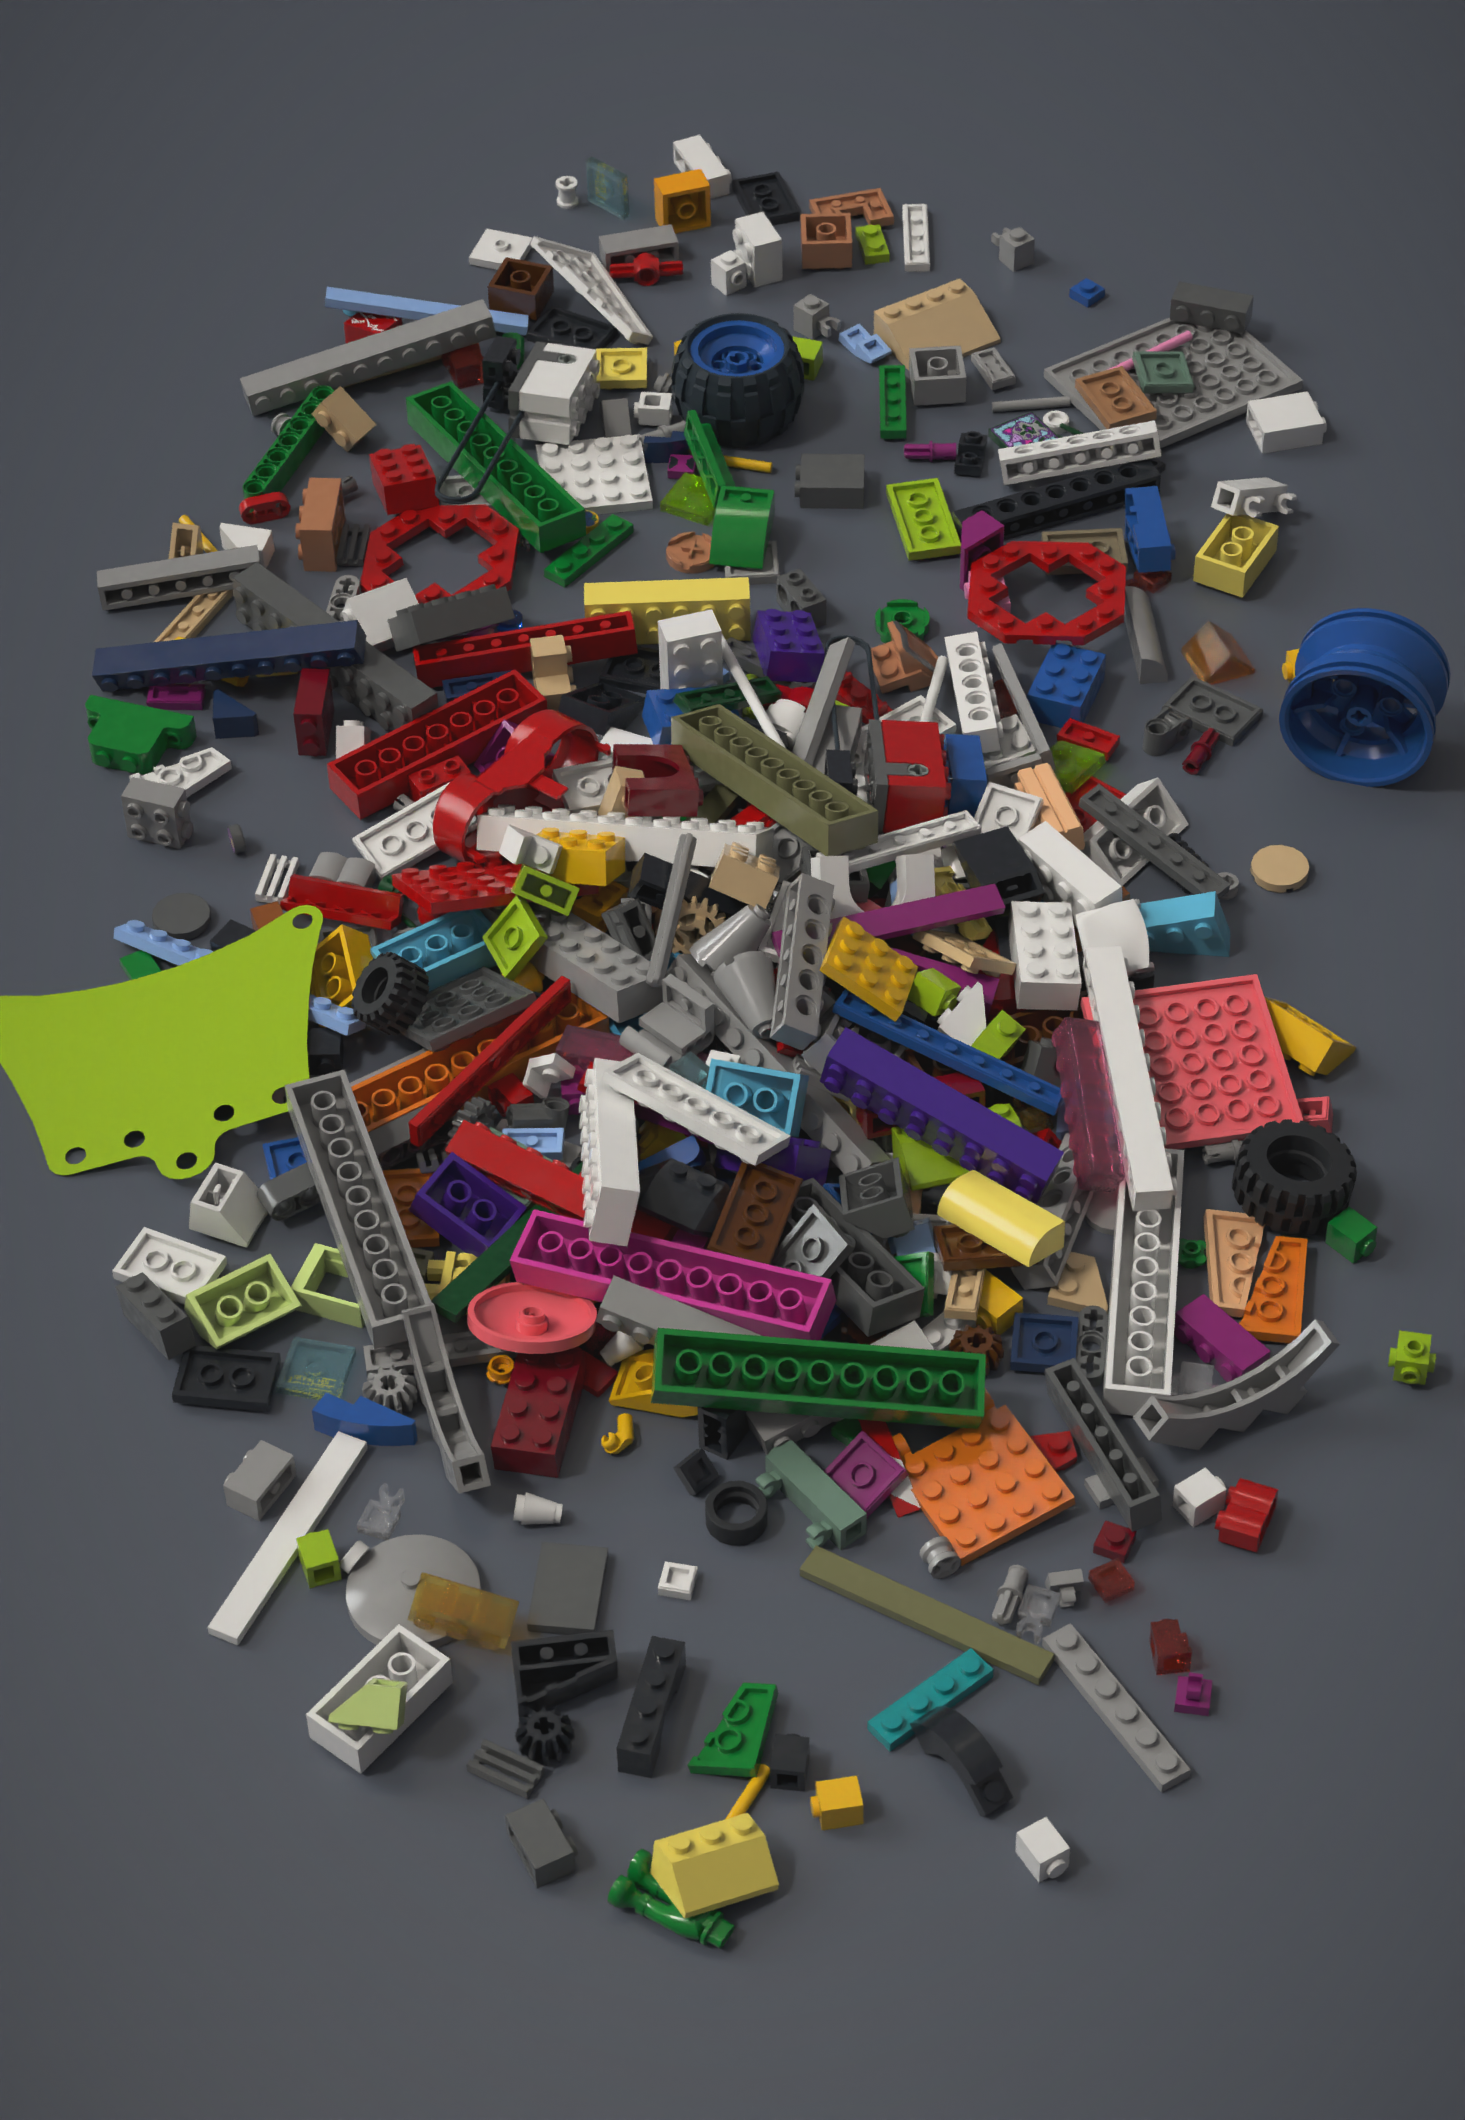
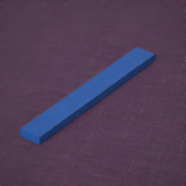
[832,989,1067,1116]

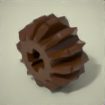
[949,1322,1004,1377]

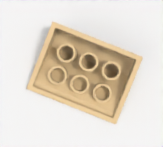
[874,279,1001,370]

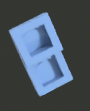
[838,323,892,364]

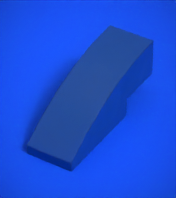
[312,1392,418,1446]

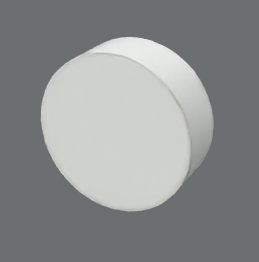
[1043,411,1069,434]
[339,1540,370,1574]

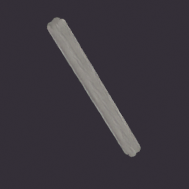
[646,833,697,988]

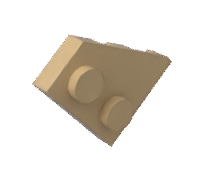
[1047,1252,1108,1314]

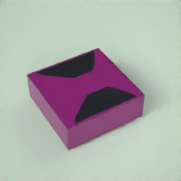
[667,454,696,480]

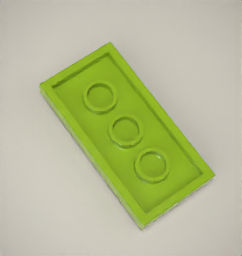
[886,478,961,561]

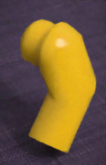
[601,1413,634,1454]

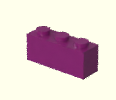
[1174,1294,1271,1382]

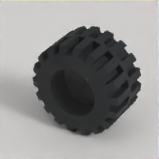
[352,952,429,1035]

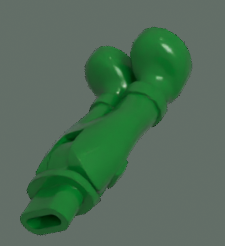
[608,1849,735,1949]

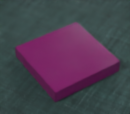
[824,1430,909,1518]

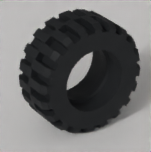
[1232,1119,1357,1235]

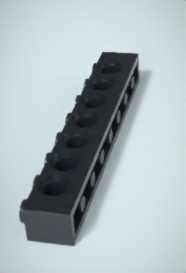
[953,459,1161,543]

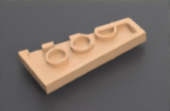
[1203,1209,1265,1317]

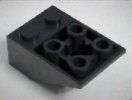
[953,826,1045,921]

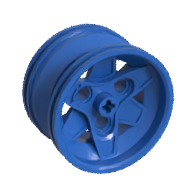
[1279,608,1451,787]

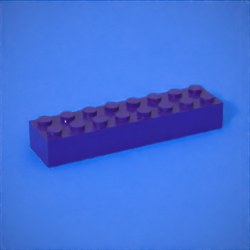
[820,1027,1064,1205]

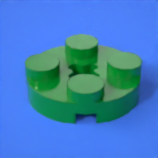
[875,599,930,643]

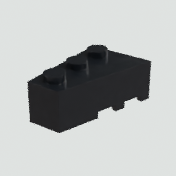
[511,1630,618,1721]

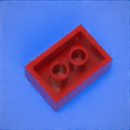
[369,444,439,515]

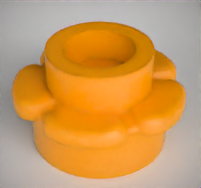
[486,1355,514,1385]

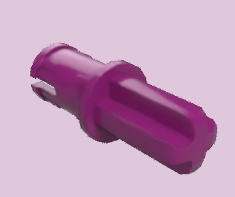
[904,441,956,462]

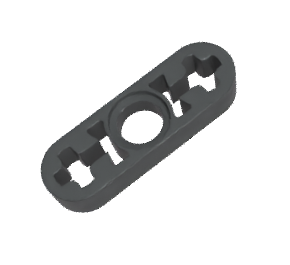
[1076,1305,1108,1388]

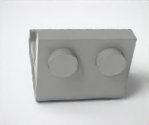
[619,974,715,1071]

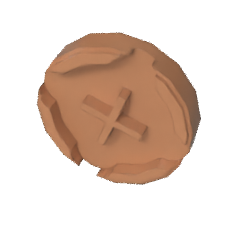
[666,532,715,574]

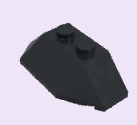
[636,1158,731,1238]

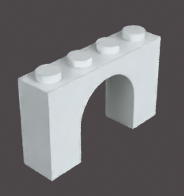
[811,854,935,919]

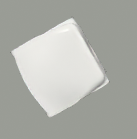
[1075,899,1155,978]

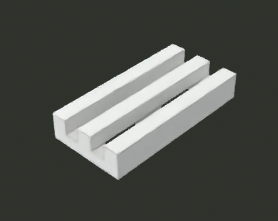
[255,854,299,904]

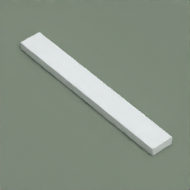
[208,1431,368,1645]

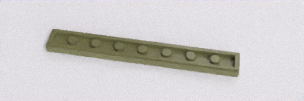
[800,1545,1055,1686]

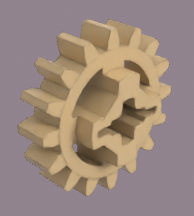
[672,896,726,954]

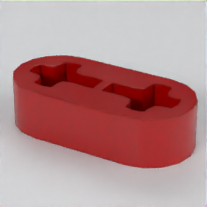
[239,492,291,524]

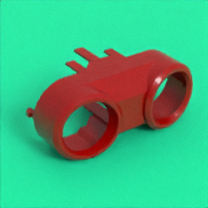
[433,709,611,864]

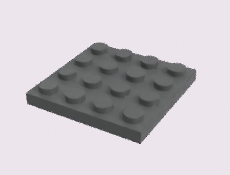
[400,966,537,1052]

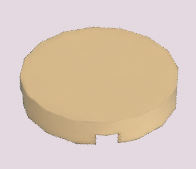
[1250,845,1309,893]

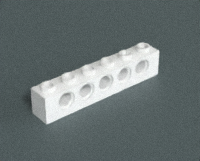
[998,420,1161,485]
[944,631,1004,753]

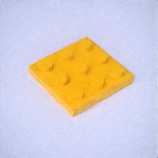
[819,917,918,1022]

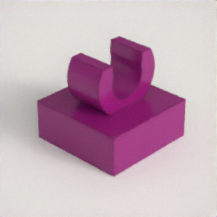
[1174,1672,1213,1716]

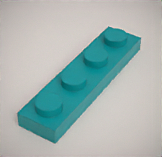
[867,1648,994,1752]

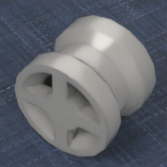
[920,1536,961,1579]

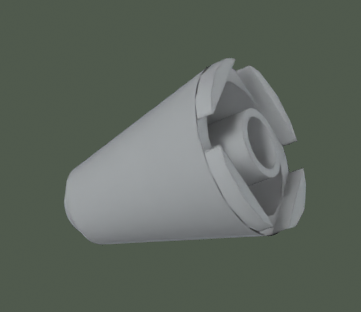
[689,904,771,977]
[714,951,776,1039]

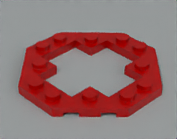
[360,504,520,604]
[968,541,1126,646]

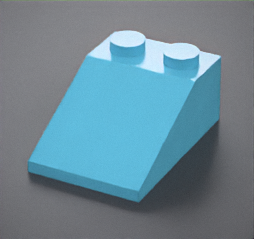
[706,1058,809,1137]

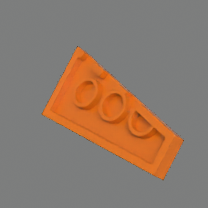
[1239,1236,1307,1343]

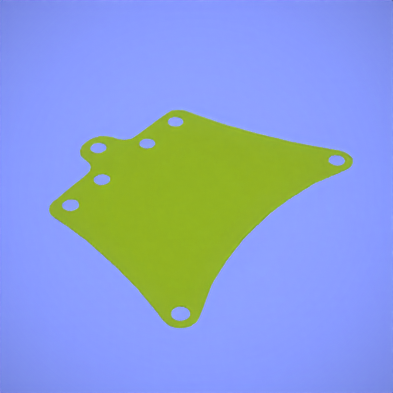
[0,905,323,1180]

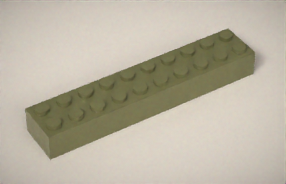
[671,704,878,856]

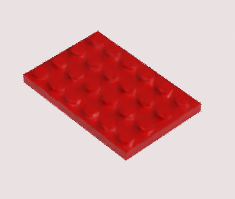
[392,858,599,915]

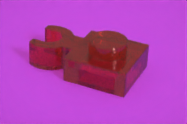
[1125,570,1172,593]

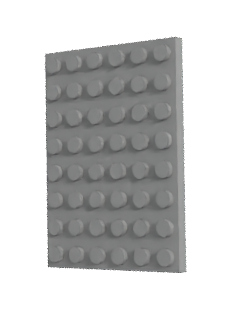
[1044,318,1303,449]

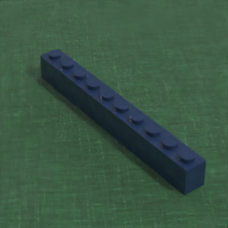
[92,620,366,692]

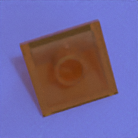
[1181,621,1255,685]

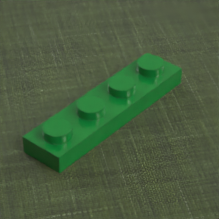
[879,365,907,439]
[544,514,634,588]

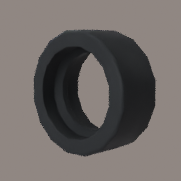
[705,1481,768,1545]

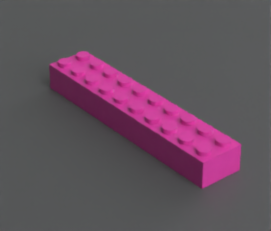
[509,1209,836,1341]

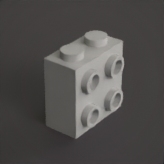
[121,777,193,849]

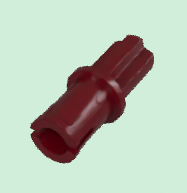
[1182,728,1220,775]

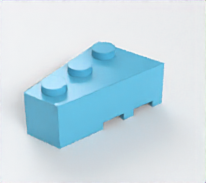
[1139,891,1230,957]

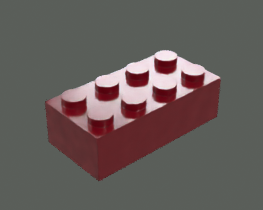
[491,1349,587,1478]

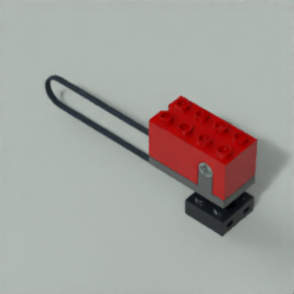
[824,635,951,833]

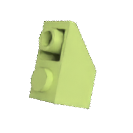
[328,1678,407,1734]

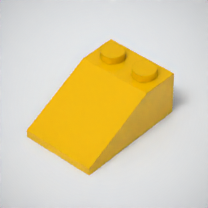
[608,1349,698,1418]

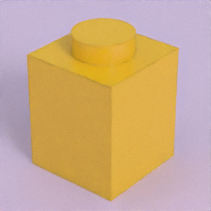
[810,1776,863,1831]

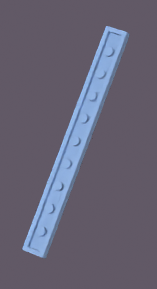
[113,920,366,1036]

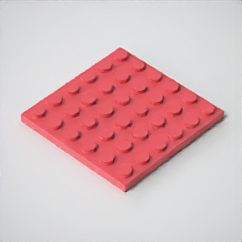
[1080,974,1303,1149]

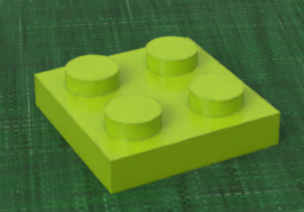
[482,895,548,980]

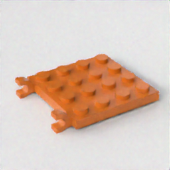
[892,1389,1075,1566]

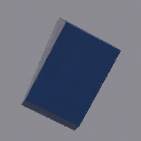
[213,689,259,739]

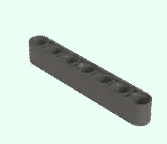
[257,1104,453,1221]

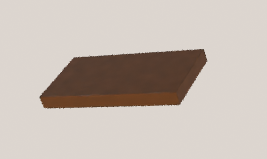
[707,1161,803,1265]

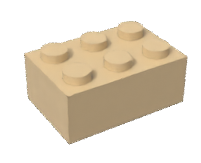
[709,842,780,909]

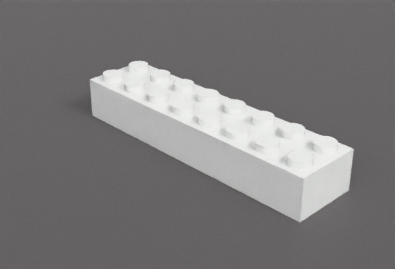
[579,1058,640,1246]

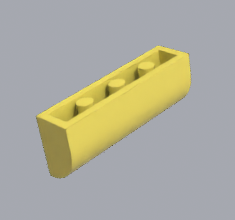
[937,1170,1065,1267]

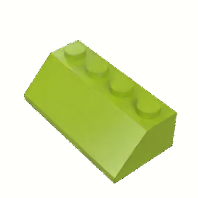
[891,1103,1022,1191]

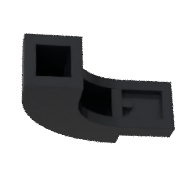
[910,1706,1014,1816]

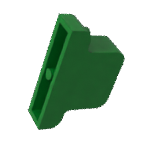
[85,695,197,775]

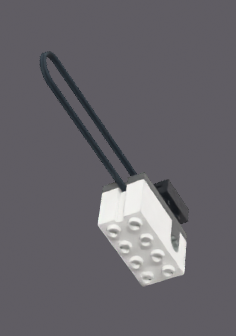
[435,336,600,504]

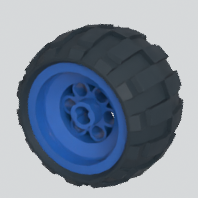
[671,313,804,447]

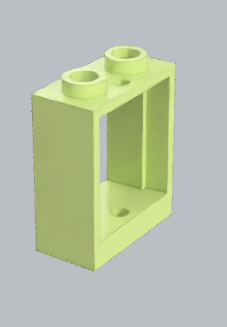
[291,1243,365,1328]

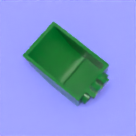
[709,485,775,569]

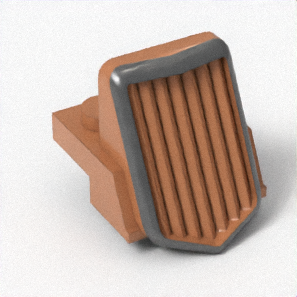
[871,621,938,694]

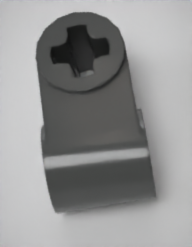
[1142,706,1193,756]

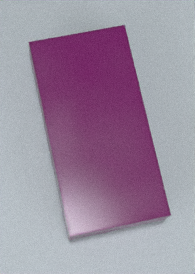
[146,684,206,710]

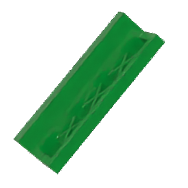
[684,410,736,508]

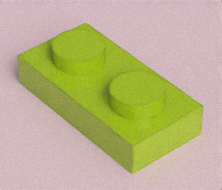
[856,224,890,265]

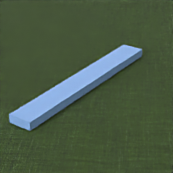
[324,287,529,336]

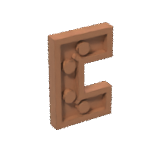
[809,188,894,227]

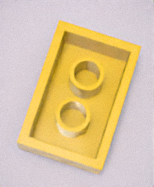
[524,828,626,886]

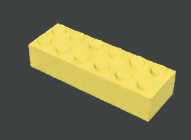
[584,577,751,645]

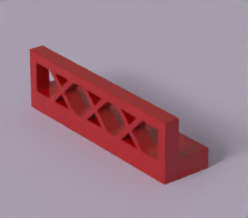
[280,874,404,930]

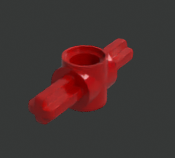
[609,253,684,286]

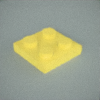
[596,348,647,389]

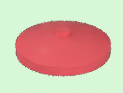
[467,1282,597,1354]

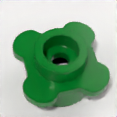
[1178,1238,1207,1269]

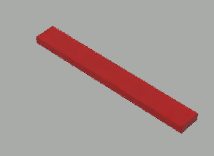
[408,976,572,1147]

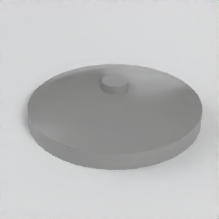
[346,1534,481,1648]

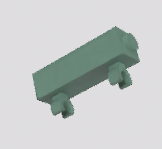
[756,1440,867,1550]

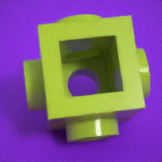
[1388,1330,1436,1385]

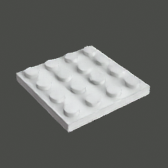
[536,434,653,515]

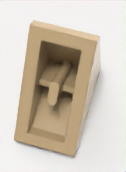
[169,523,204,559]

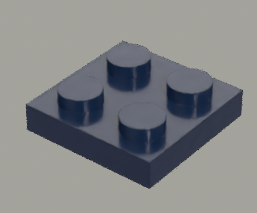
[1010,1312,1079,1373]

